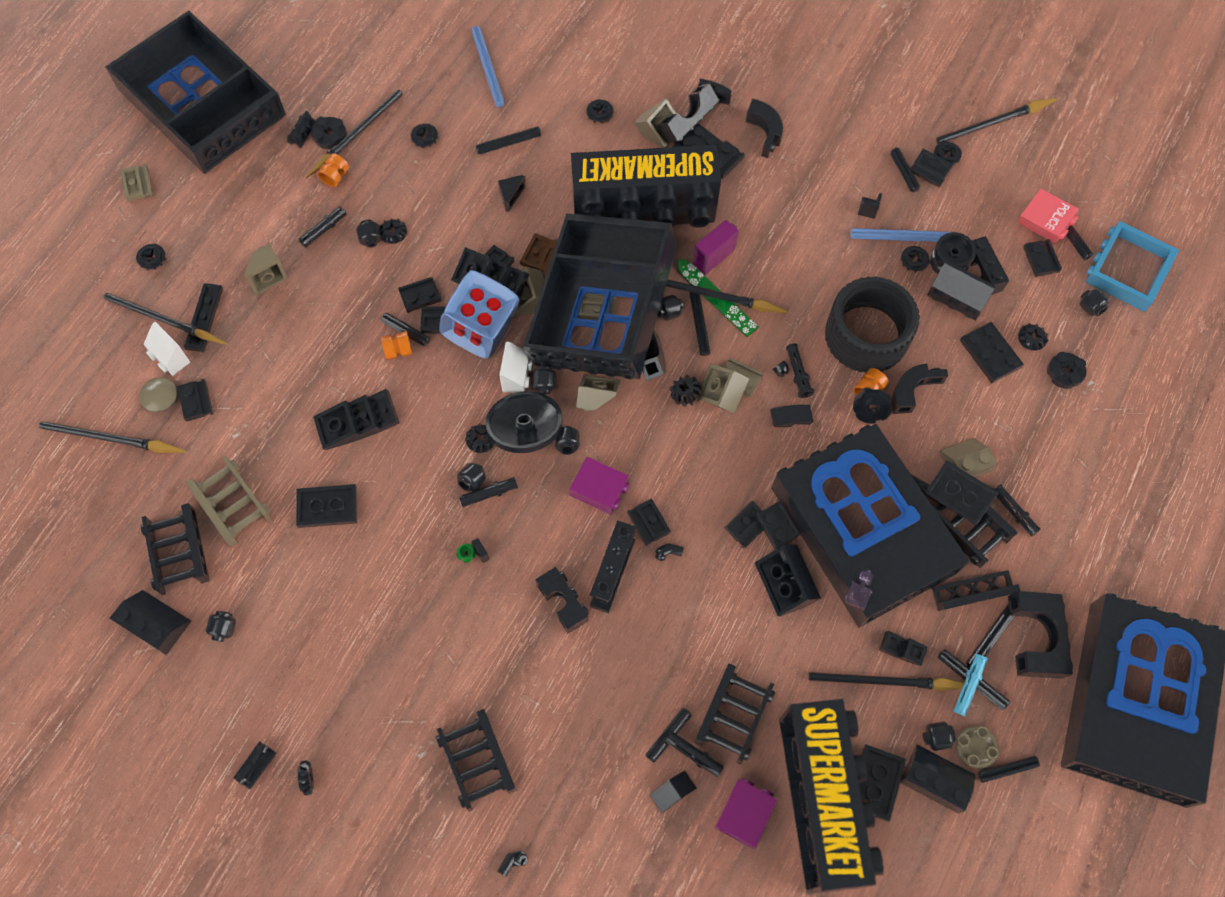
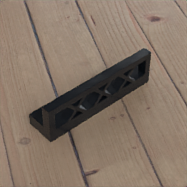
[932,570,1020,611]

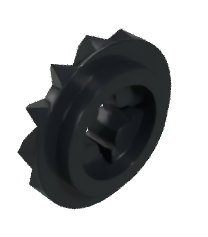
[586,99,613,124]
[411,123,438,148]
[934,141,962,166]
[379,218,407,244]
[136,244,166,271]
[900,246,930,273]
[1018,323,1048,351]
[465,423,494,453]
[297,760,314,796]

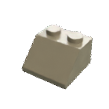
[245,244,288,296]
[513,267,545,317]
[698,364,749,413]
[939,438,998,478]

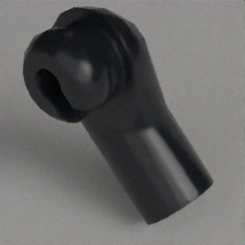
[655,543,684,561]
[497,851,528,877]

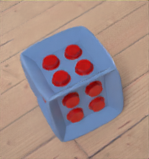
[439,270,519,359]

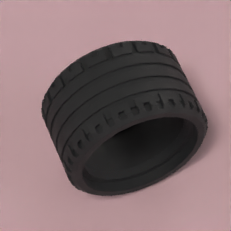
[825,276,920,373]

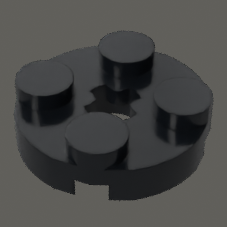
[311,117,347,149]
[1047,352,1087,389]
[853,387,892,424]

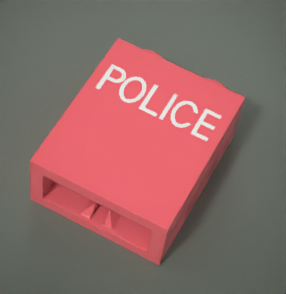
[1019,189,1079,244]

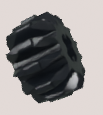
[670,374,702,407]

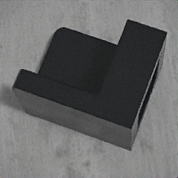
[858,193,882,219]

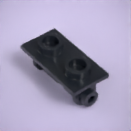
[287,110,316,148]
[233,741,276,790]

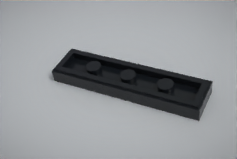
[184,283,223,352]

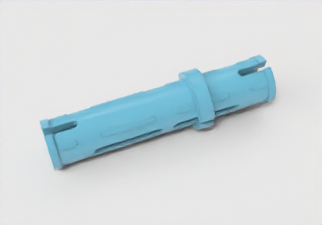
[953,654,988,717]

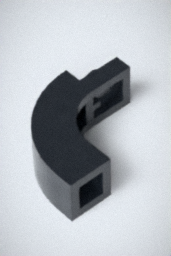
[746,98,783,158]
[642,330,666,381]
[891,364,948,414]

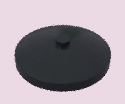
[486,391,563,453]

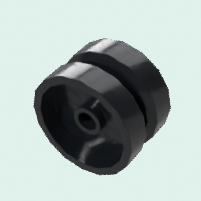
[930,232,976,275]

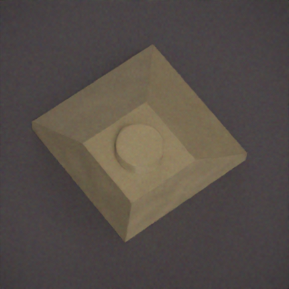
[634,99,676,148]
[576,374,620,411]

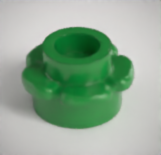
[457,544,476,563]

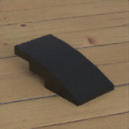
[451,247,530,298]
[313,389,400,450]

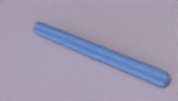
[472,26,504,107]
[850,228,951,242]

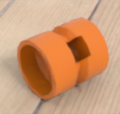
[317,154,350,188]
[381,331,412,360]
[853,368,889,395]

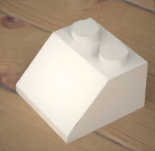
[144,322,190,376]
[500,342,533,393]

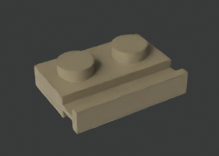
[120,164,154,202]
[578,293,617,320]
[724,358,763,398]

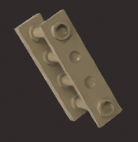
[185,456,272,548]

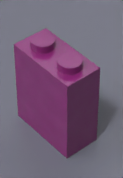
[692,220,739,275]
[569,457,630,515]
[715,778,778,849]

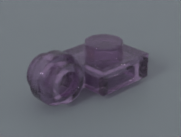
[845,570,874,610]

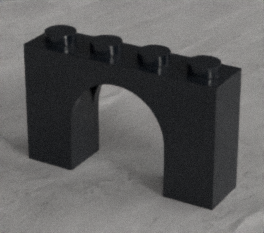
[1008,591,1073,679]

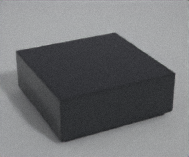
[472,538,490,563]

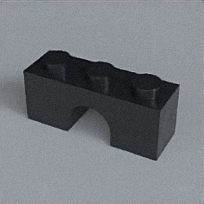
[970,236,1009,295]
[535,567,589,634]

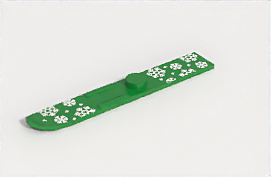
[678,258,759,337]

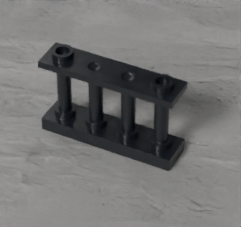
[140,503,210,595]
[930,503,1018,568]
[590,520,636,614]
[694,663,776,764]
[435,709,517,812]

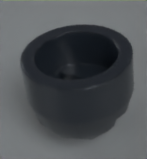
[772,361,789,377]

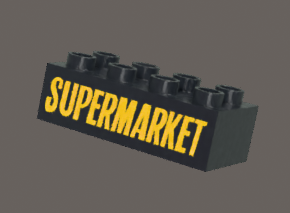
[571,145,721,228]
[779,699,884,895]

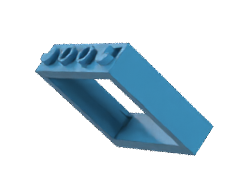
[1085,221,1179,312]

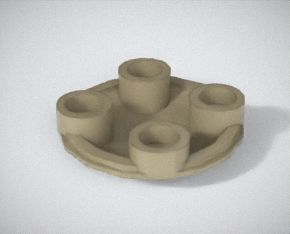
[139,377,177,413]
[956,726,999,769]

